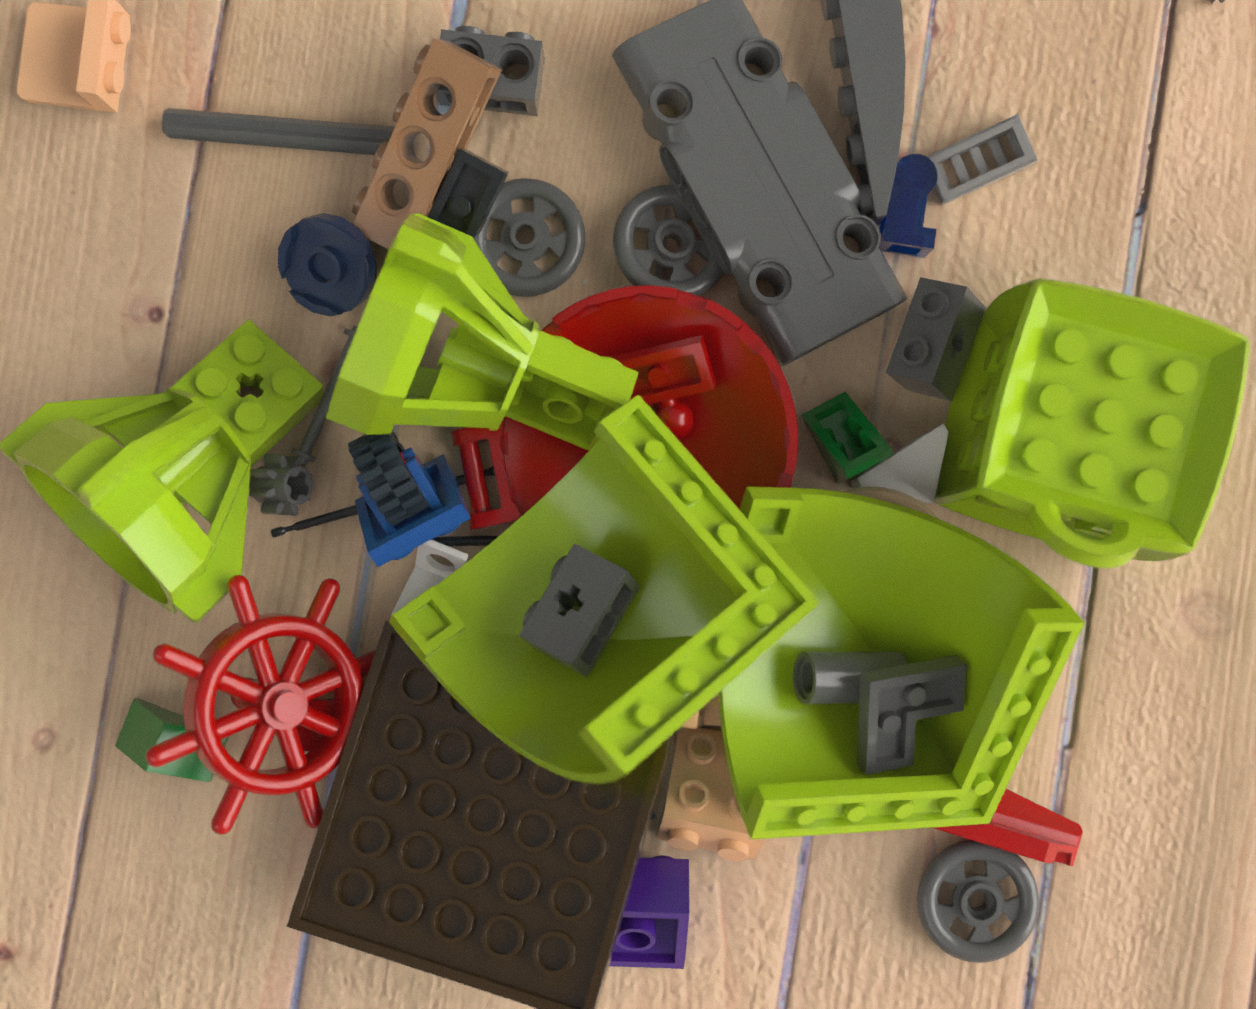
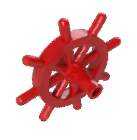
[146,575,376,835]

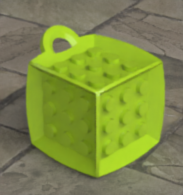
[934,278,1250,568]

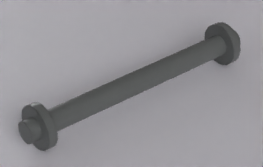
[291,325,358,465]

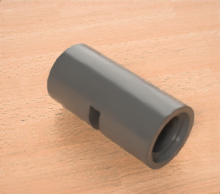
[793,651,908,704]

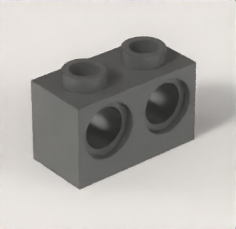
[435,26,545,116]

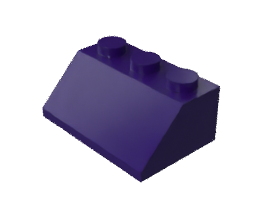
[609,855,690,969]

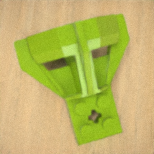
[326,213,639,451]
[0,319,324,623]

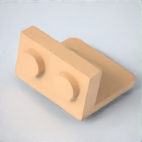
[16,0,131,113]
[656,727,765,862]

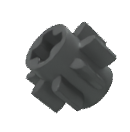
[249,454,313,516]

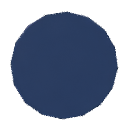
[278,213,377,317]

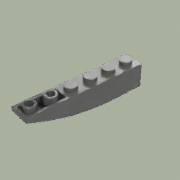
[821,0,906,226]

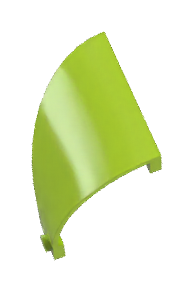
[389,395,820,784]
[718,487,1085,840]

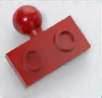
[610,335,716,439]

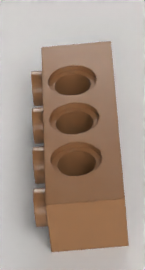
[352,38,502,249]

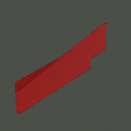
[932,789,1083,866]

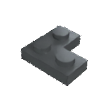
[857,655,967,775]

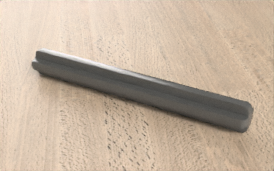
[162,108,395,155]

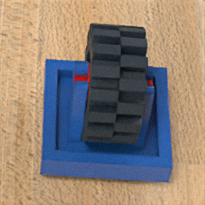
[348,432,471,567]

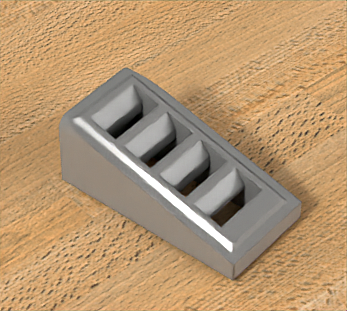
[923,114,1038,205]

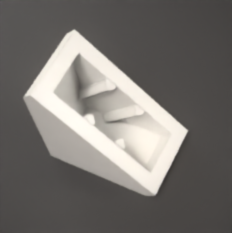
[849,424,949,505]

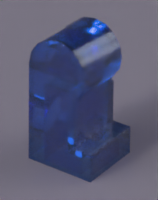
[879,154,938,258]

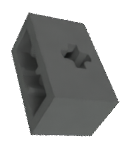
[886,277,986,402]
[519,543,641,678]

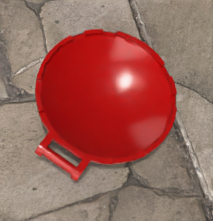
[450,285,799,531]

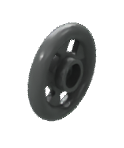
[476,178,585,297]
[613,185,724,296]
[917,840,1039,963]

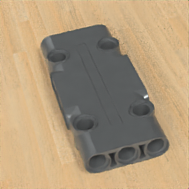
[612,0,908,366]

